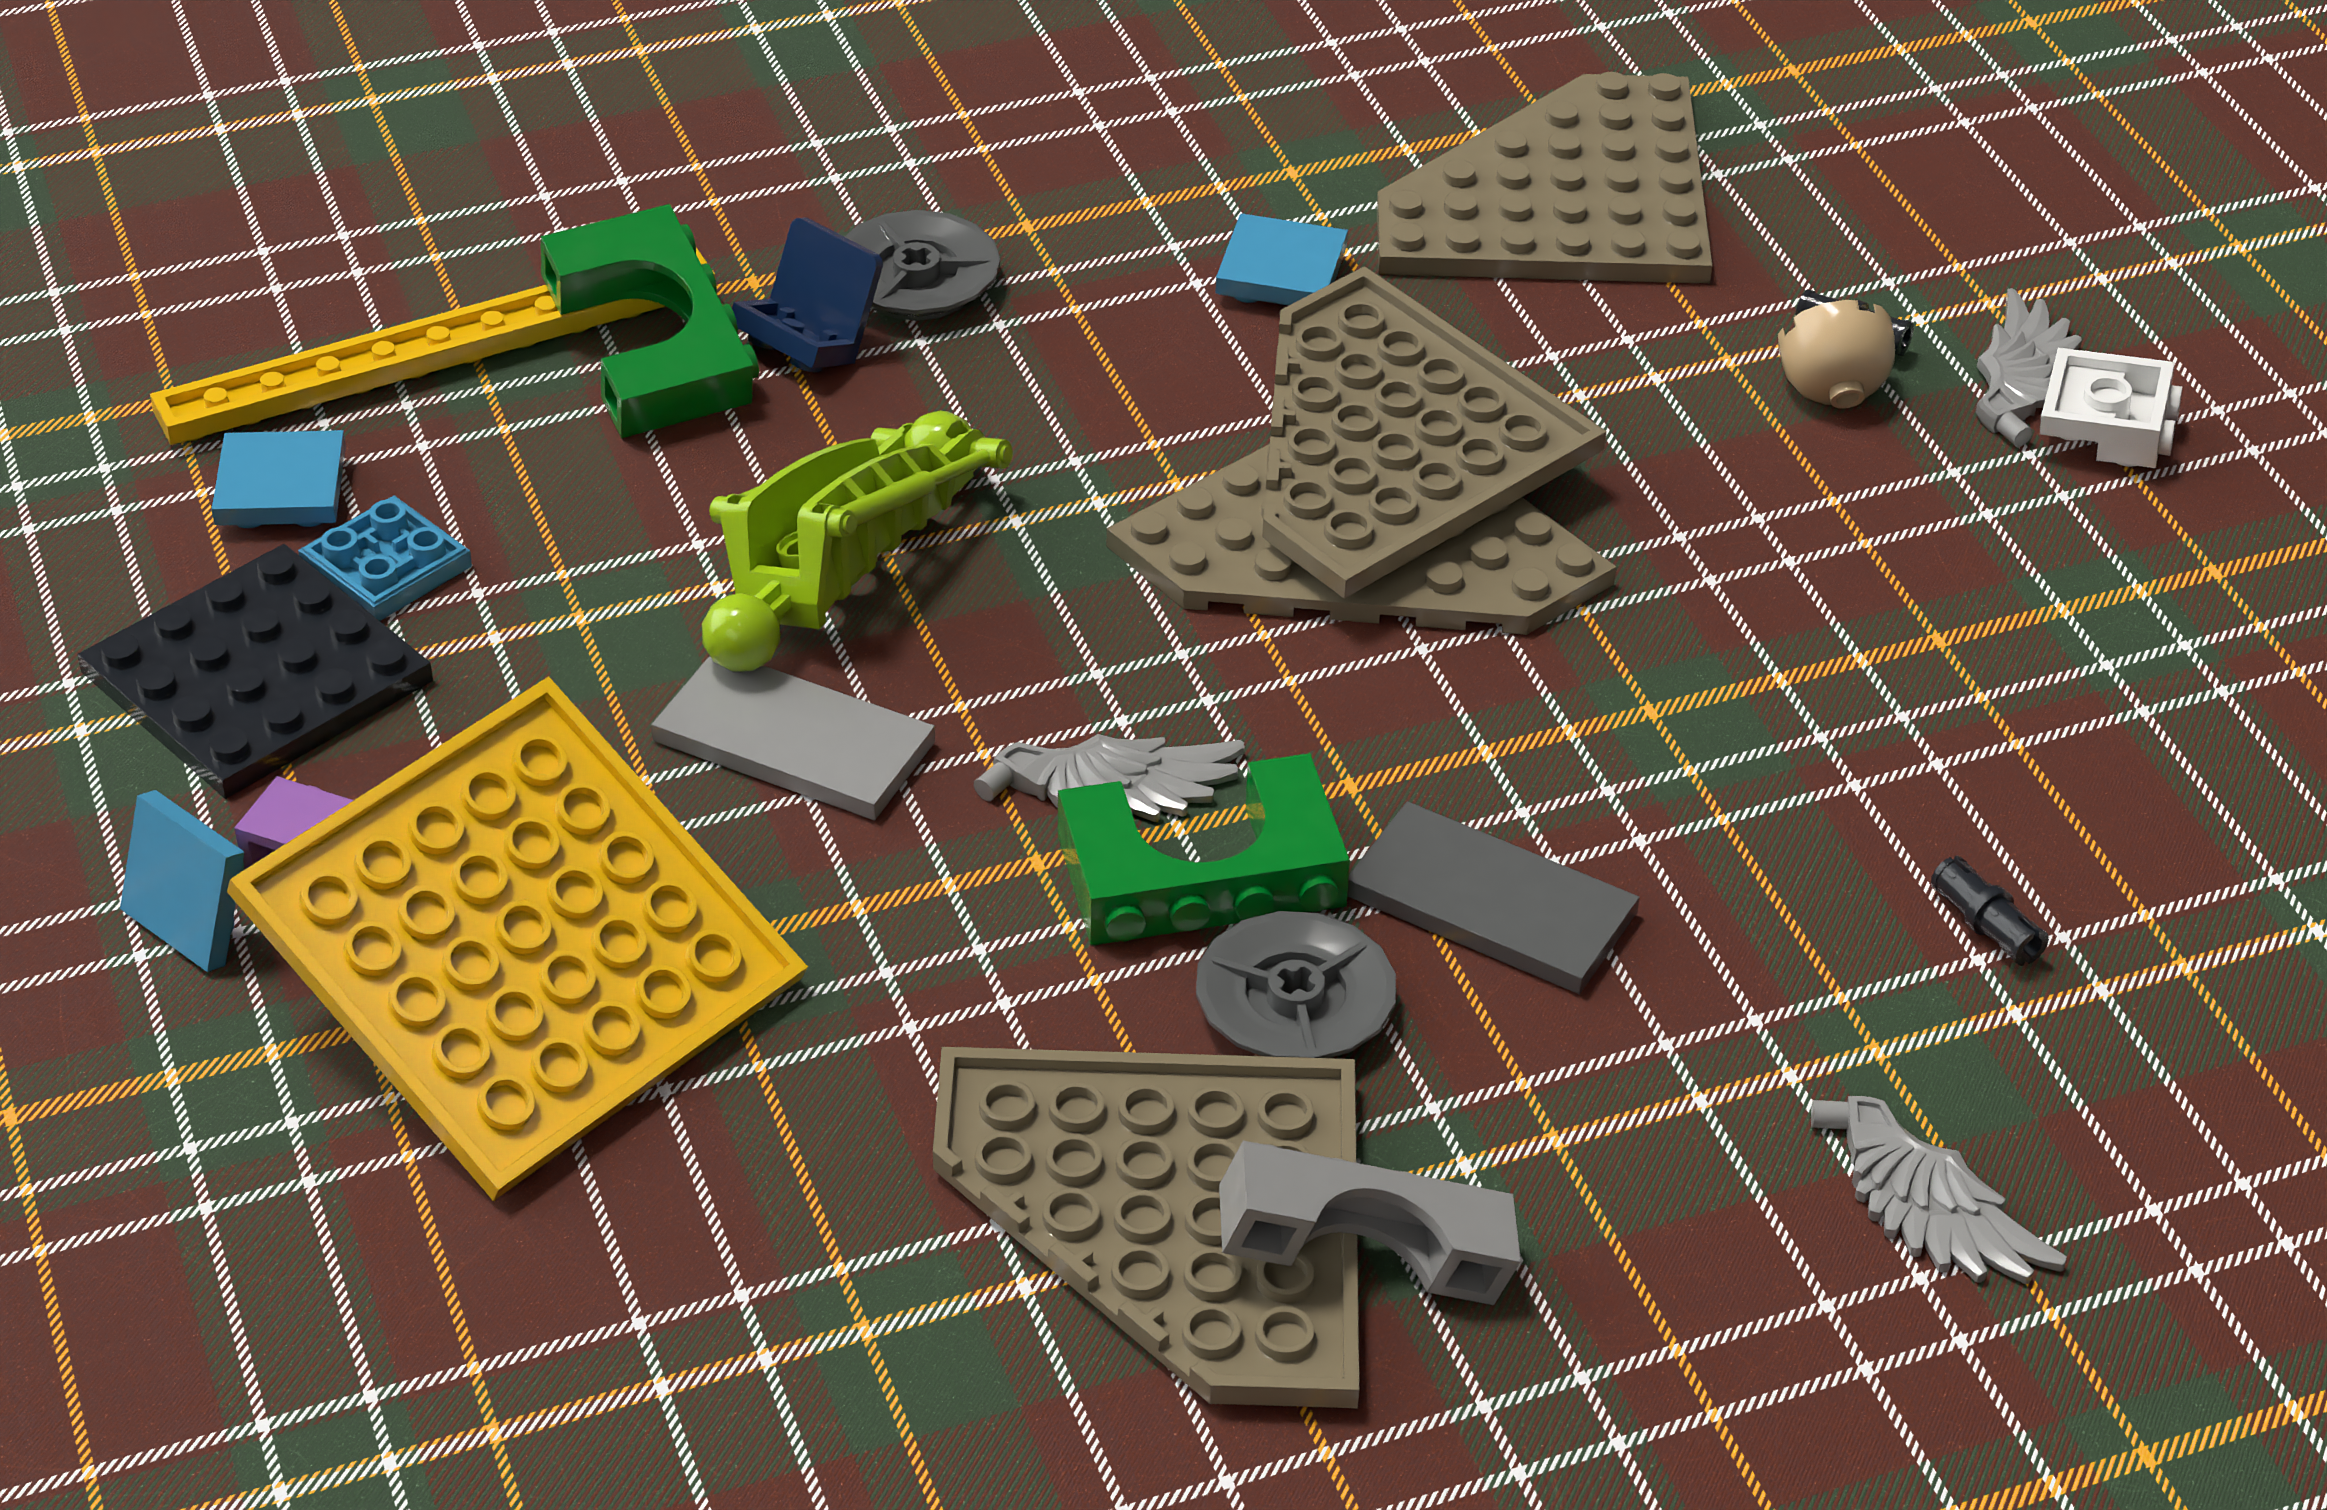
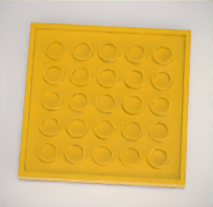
[227,676,808,1201]

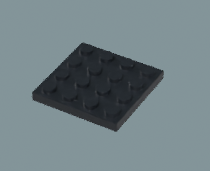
[77,544,433,799]

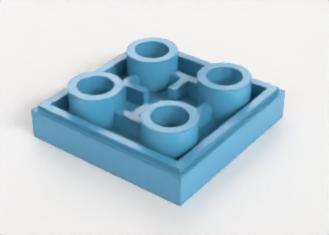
[1215,213,1348,306]
[212,430,346,528]
[298,495,472,621]
[120,790,244,972]

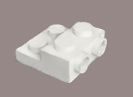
[2039,348,2183,468]

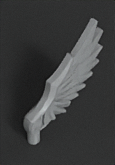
[1975,288,2082,447]
[974,734,1245,822]
[1811,1096,2067,1284]

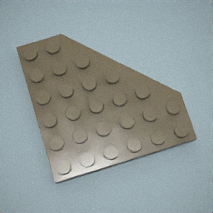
[1377,72,1712,284]
[1262,266,1607,599]
[1106,444,1616,635]
[933,1047,1359,1408]

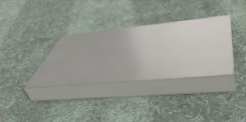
[651,656,935,820]

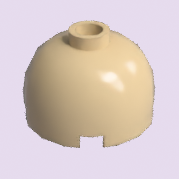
[1778,300,1895,408]

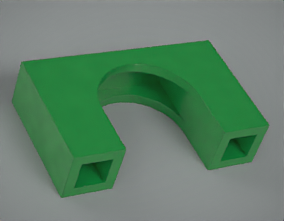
[541,204,759,438]
[1058,753,1350,946]

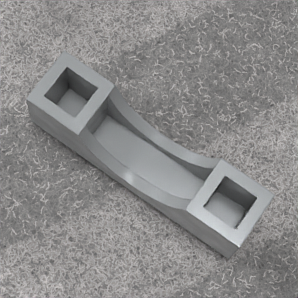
[1219,1140,1521,1305]

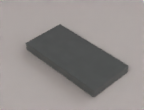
[1347,801,1640,994]

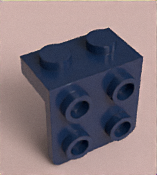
[732,218,883,373]

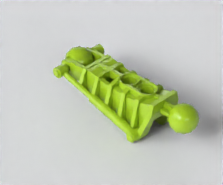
[702,410,1013,672]

